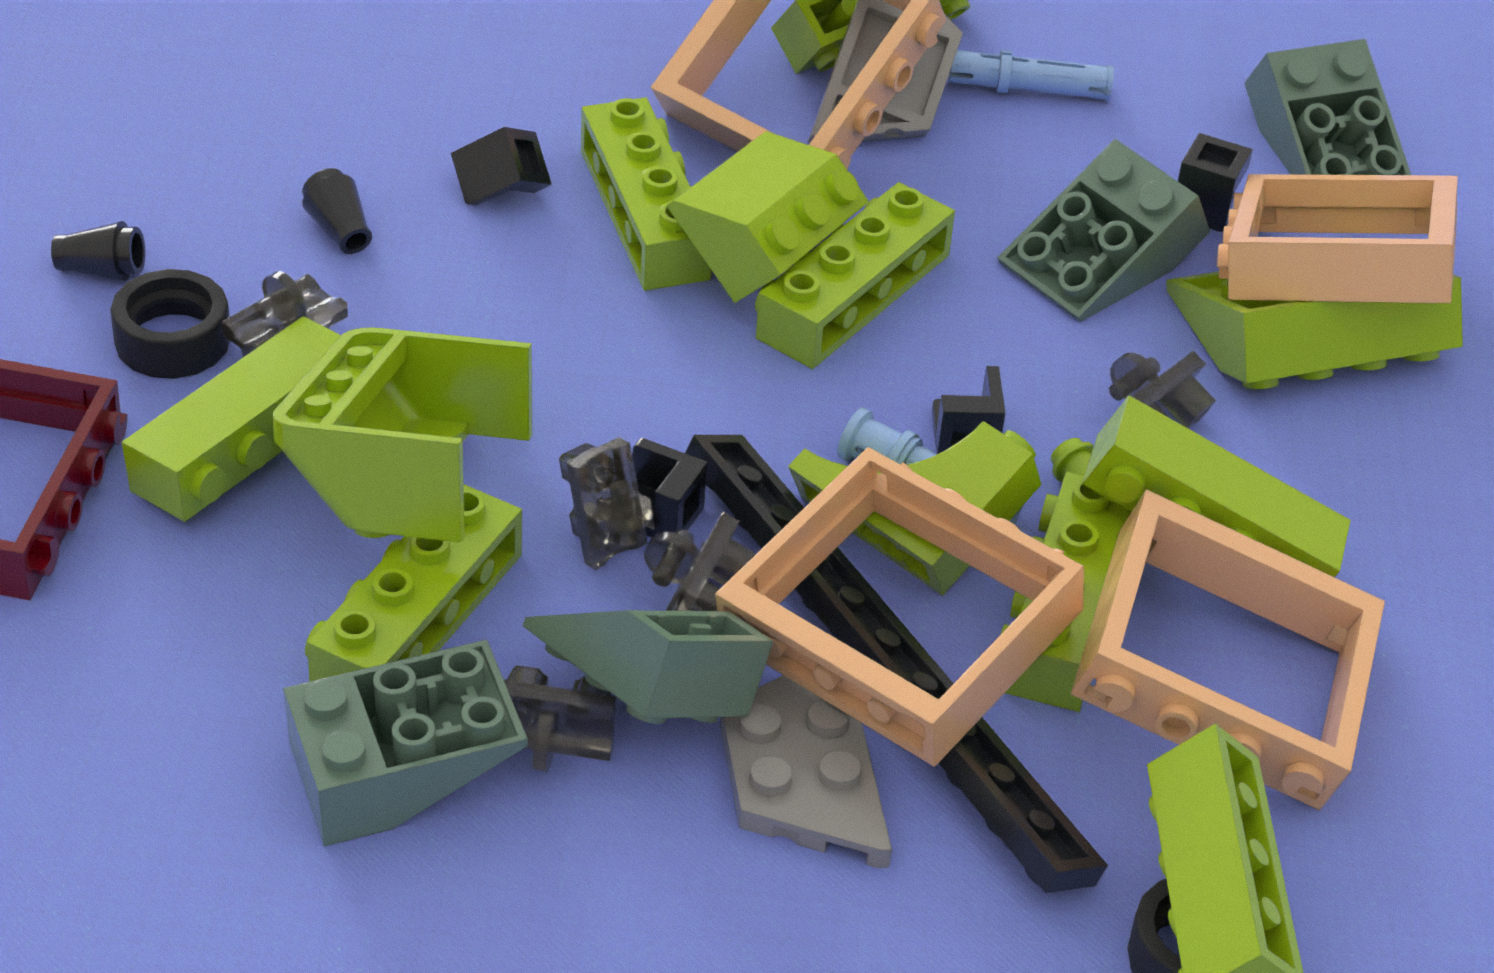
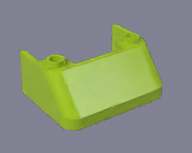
[273,327,533,543]

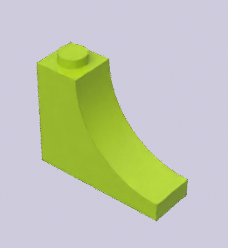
[788,421,1041,596]

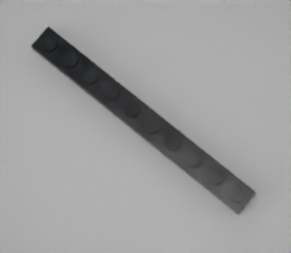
[685,435,1108,893]

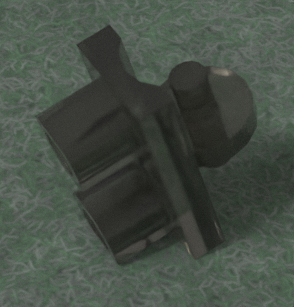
[222,271,348,357]
[1109,351,1216,429]
[559,437,653,570]
[644,512,756,611]
[503,665,616,772]

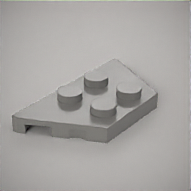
[807,0,963,143]
[720,675,892,868]

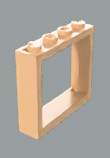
[650,0,947,169]
[1217,174,1458,303]
[715,447,1084,767]
[1071,489,1385,810]

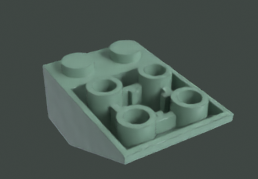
[1244,39,1411,175]
[997,139,1210,322]
[523,610,773,724]
[283,640,528,846]

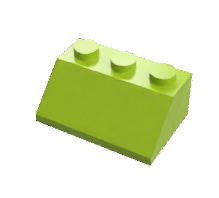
[666,131,869,303]

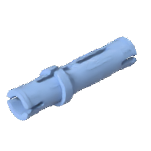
[948,49,1114,100]

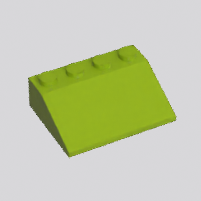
[1166,271,1463,389]

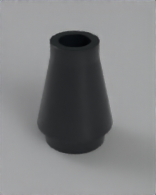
[302,168,372,254]
[51,221,146,281]

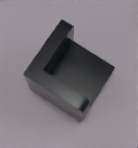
[450,127,552,205]
[1178,133,1253,232]
[932,366,1005,454]
[610,438,707,547]

